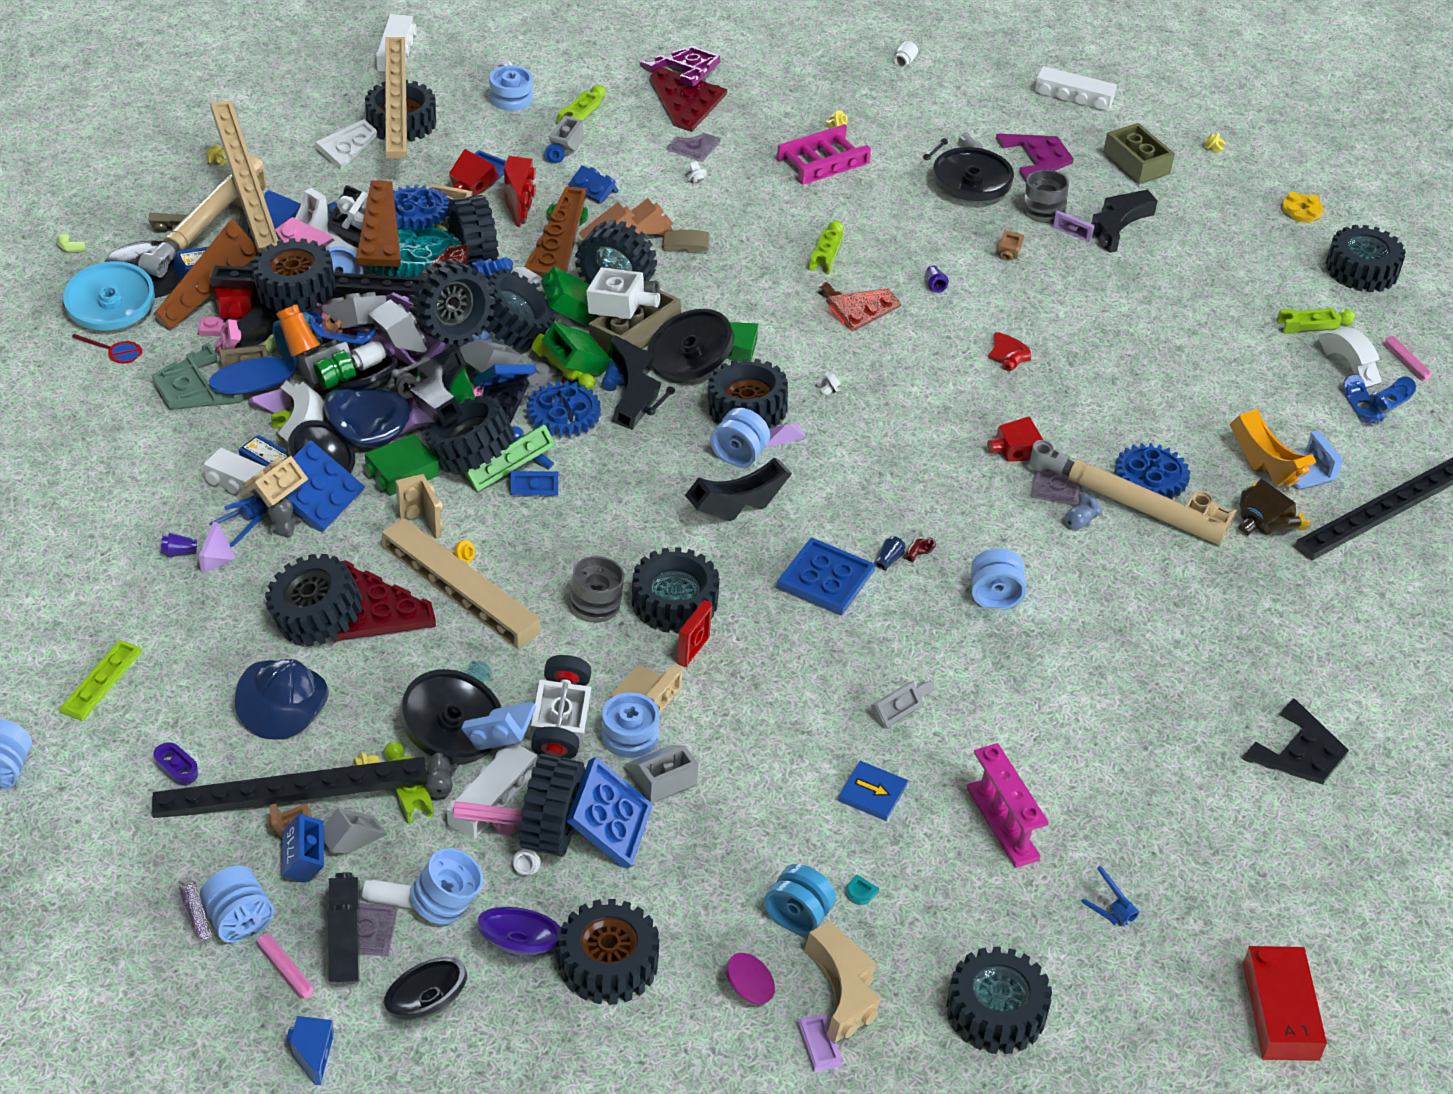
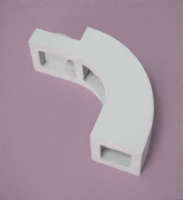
[1318,327,1382,387]
[278,380,325,442]

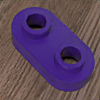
[153,742,199,785]

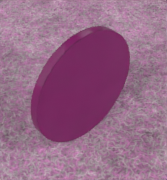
[726,953,775,1005]

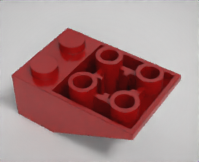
[504,155,536,227]

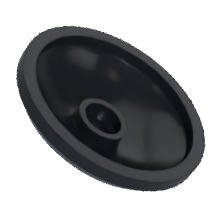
[335,355,398,390]
[287,420,355,473]
[384,957,468,1021]

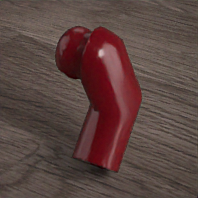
[903,537,936,562]

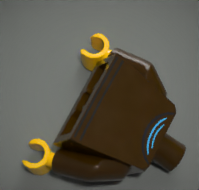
[1239,479,1311,536]

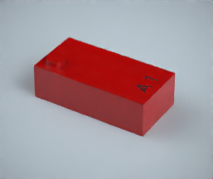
[1243,946,1327,1061]

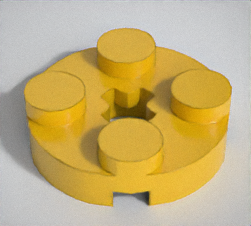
[1282,192,1324,223]

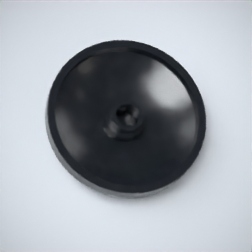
[932,147,1014,201]
[104,240,180,298]
[648,309,735,381]
[400,669,502,763]

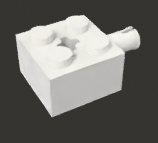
[587,267,660,319]

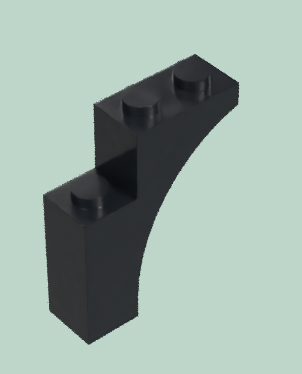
[1091,189,1158,253]
[234,297,284,348]
[608,335,661,430]
[410,344,467,427]
[685,458,792,521]
[328,872,361,982]

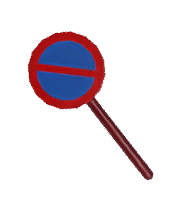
[72,334,143,364]

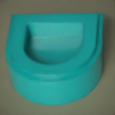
[846,874,879,905]

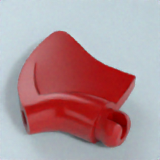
[988,332,1031,371]

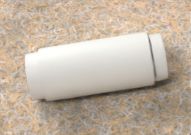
[362,879,414,909]

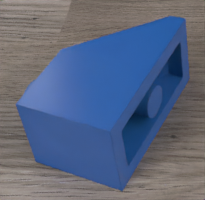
[287,1016,334,1086]

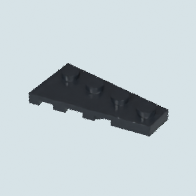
[482,376,529,424]

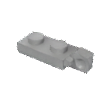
[519,361,558,406]
[870,680,935,728]

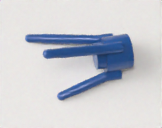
[209,496,266,547]
[1081,866,1140,927]

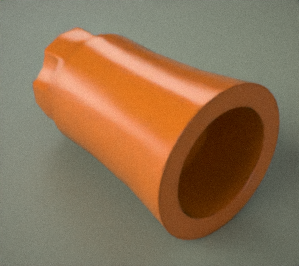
[276,304,321,357]

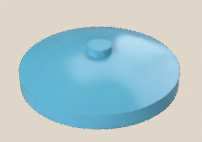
[63,261,155,331]

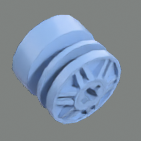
[0,719,32,790]
[410,848,483,925]
[199,865,274,943]

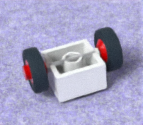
[531,655,592,759]

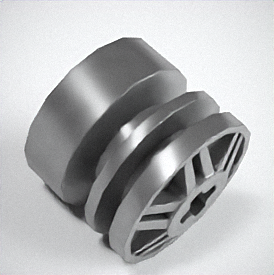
[1024,170,1069,222]
[569,556,625,623]

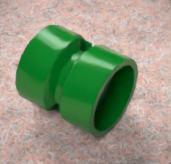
[313,350,356,389]

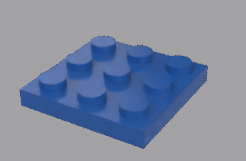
[285,440,365,532]
[777,537,876,615]
[566,757,653,868]

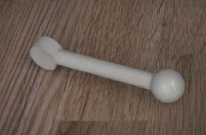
[391,356,430,378]

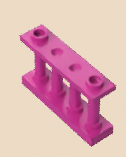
[777,124,871,185]
[967,743,1049,868]

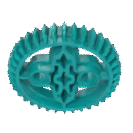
[366,226,464,277]

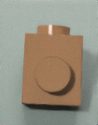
[997,230,1024,260]
[268,803,312,840]

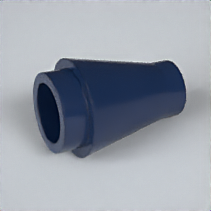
[874,536,906,571]

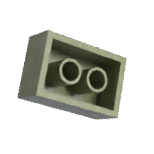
[1103,123,1175,184]

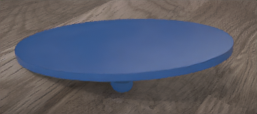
[209,357,295,394]

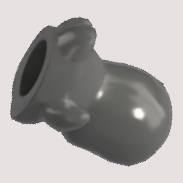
[268,497,302,537]
[425,753,458,798]

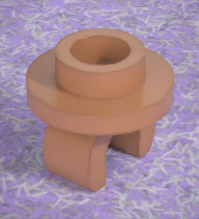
[321,314,342,340]

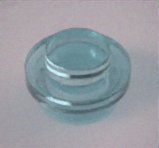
[467,660,491,682]

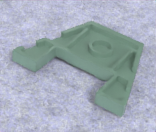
[152,343,243,409]

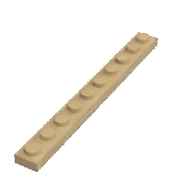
[385,37,407,159]
[210,101,279,252]

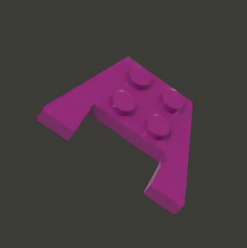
[640,46,721,87]
[996,133,1074,182]

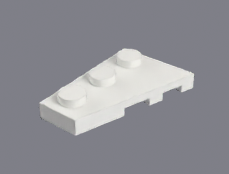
[316,119,377,169]

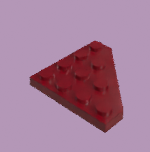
[650,67,728,132]
[335,560,436,641]

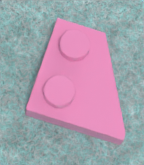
[275,217,335,247]

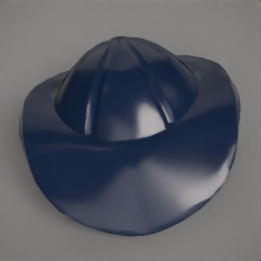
[324,389,410,448]
[235,659,329,740]

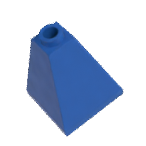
[251,190,301,244]

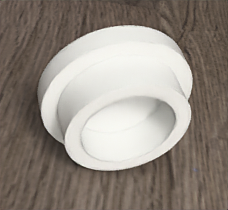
[513,849,541,876]

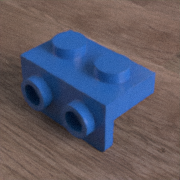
[568,165,619,203]

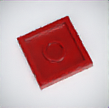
[677,600,712,667]

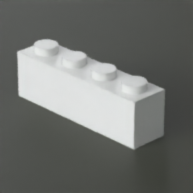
[376,14,417,71]
[1035,66,1117,111]
[203,448,268,508]
[446,744,537,839]

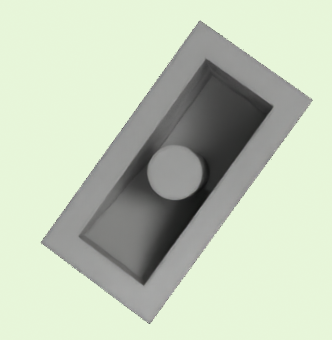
[549,116,583,151]
[324,808,387,854]

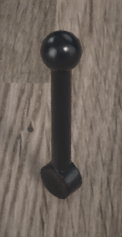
[923,138,948,160]
[646,386,675,415]

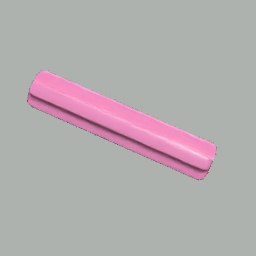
[1384,336,1432,381]
[453,802,522,826]
[257,933,314,999]

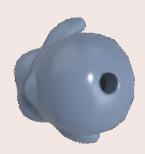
[1065,493,1102,530]

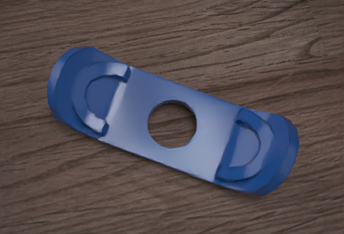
[308,315,376,346]
[1343,374,1387,424]
[1370,376,1417,411]

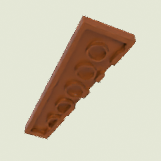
[356,180,401,267]
[524,187,586,278]
[153,219,258,330]

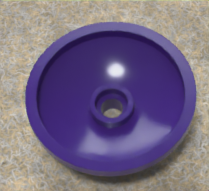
[477,907,561,956]

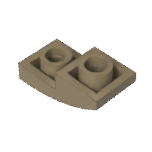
[664,230,710,253]

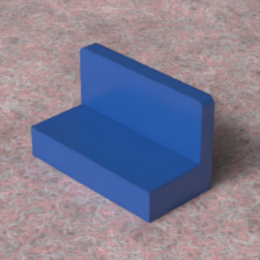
[511,471,558,495]

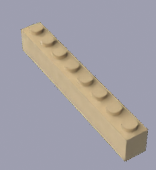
[382,518,540,649]

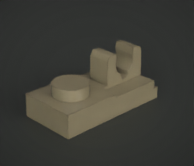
[148,212,188,231]
[220,345,267,368]

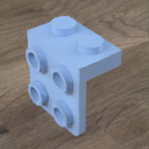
[1294,430,1343,489]
[461,702,536,751]

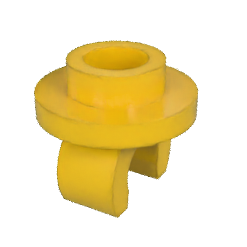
[451,540,475,564]

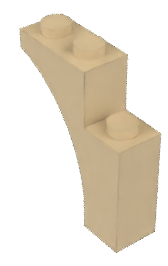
[804,921,881,1043]

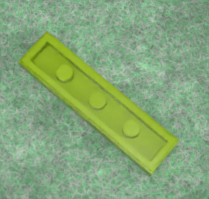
[59,639,142,722]

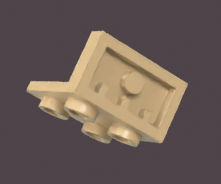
[239,456,308,508]
[396,474,444,539]
[611,664,683,713]

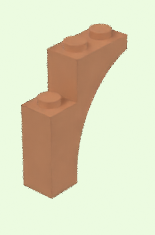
[579,198,674,251]

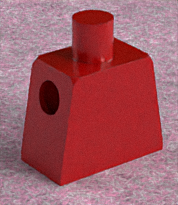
[449,149,499,196]
[214,286,258,318]
[987,416,1043,462]

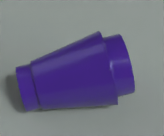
[926,265,949,293]
[161,532,197,557]

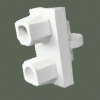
[337,191,368,230]

